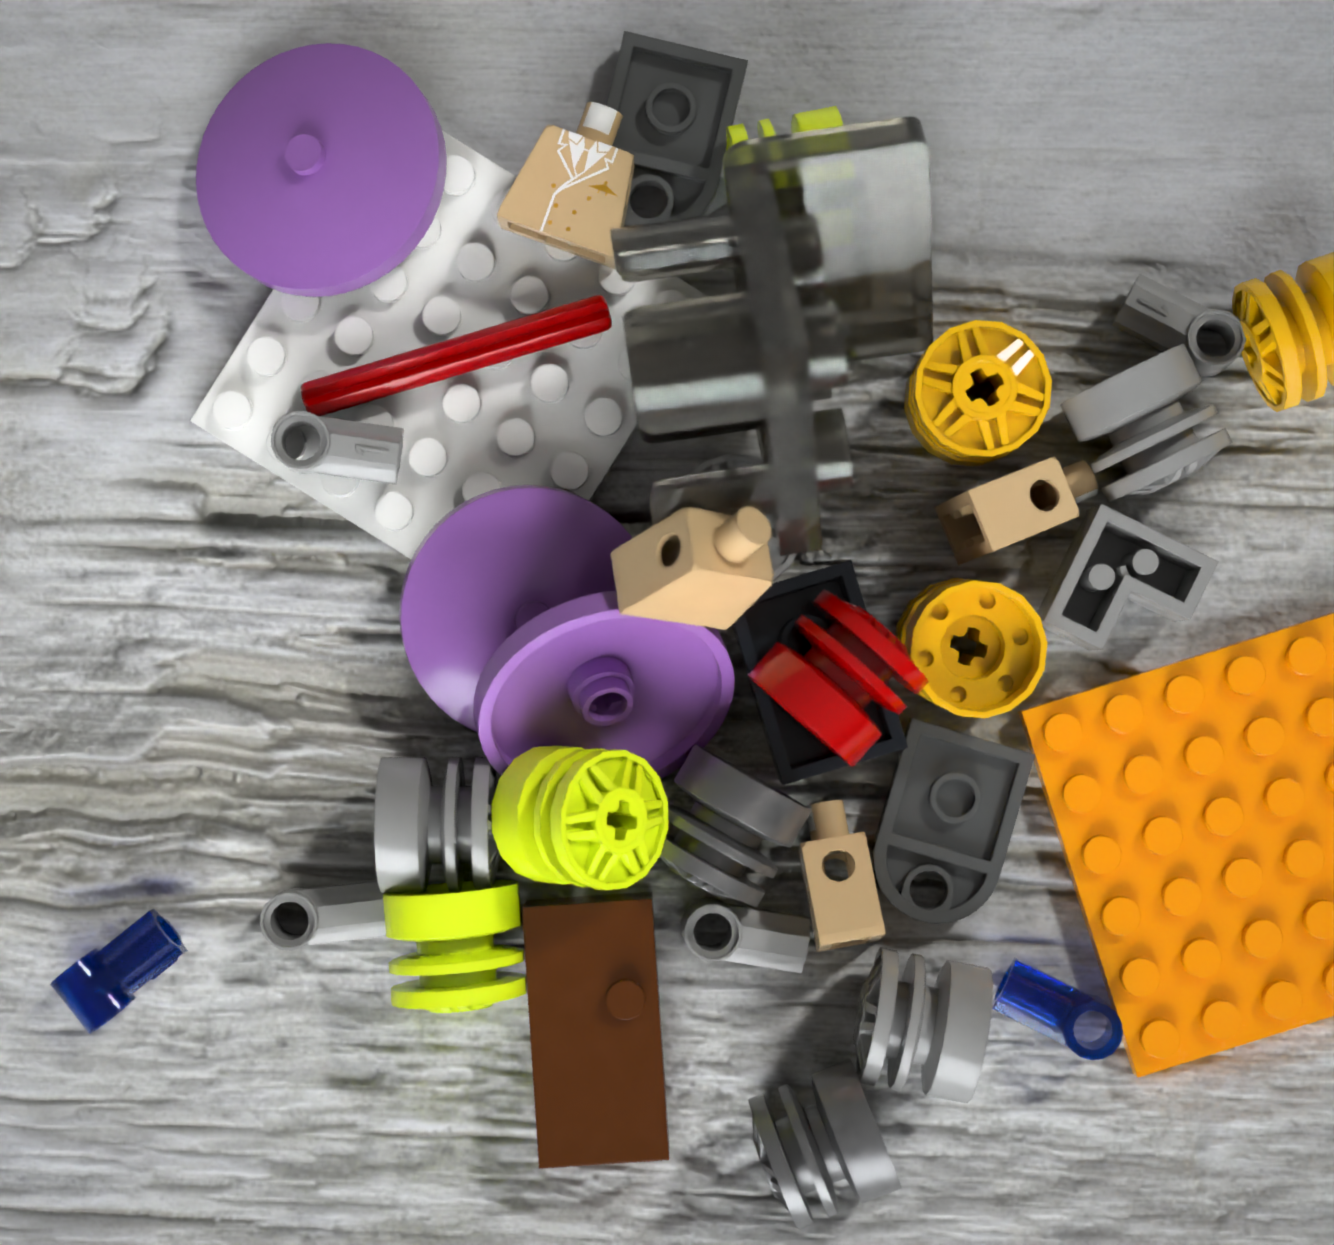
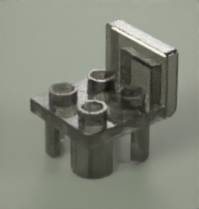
[610,116,933,556]

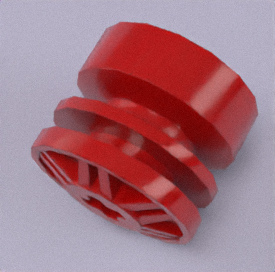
[748,589,929,768]

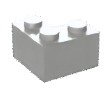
[1037,504,1219,651]

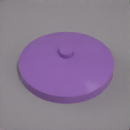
[196,43,447,297]
[399,485,632,732]
[473,591,735,779]

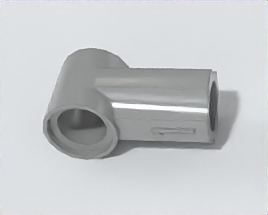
[1112,274,1246,377]
[271,411,404,485]
[260,880,386,951]
[681,898,811,973]

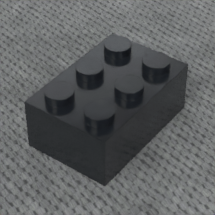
[732,560,908,785]

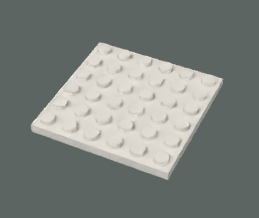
[190,131,715,559]

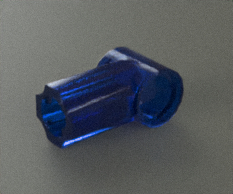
[50,909,187,1034]
[992,957,1123,1060]

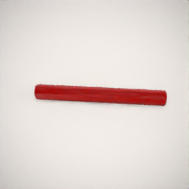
[301,295,612,416]

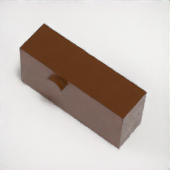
[522,892,669,1169]

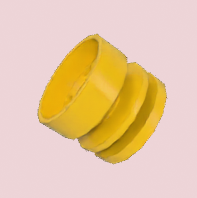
[1232,252,1334,412]
[904,320,1052,467]
[895,578,1048,719]

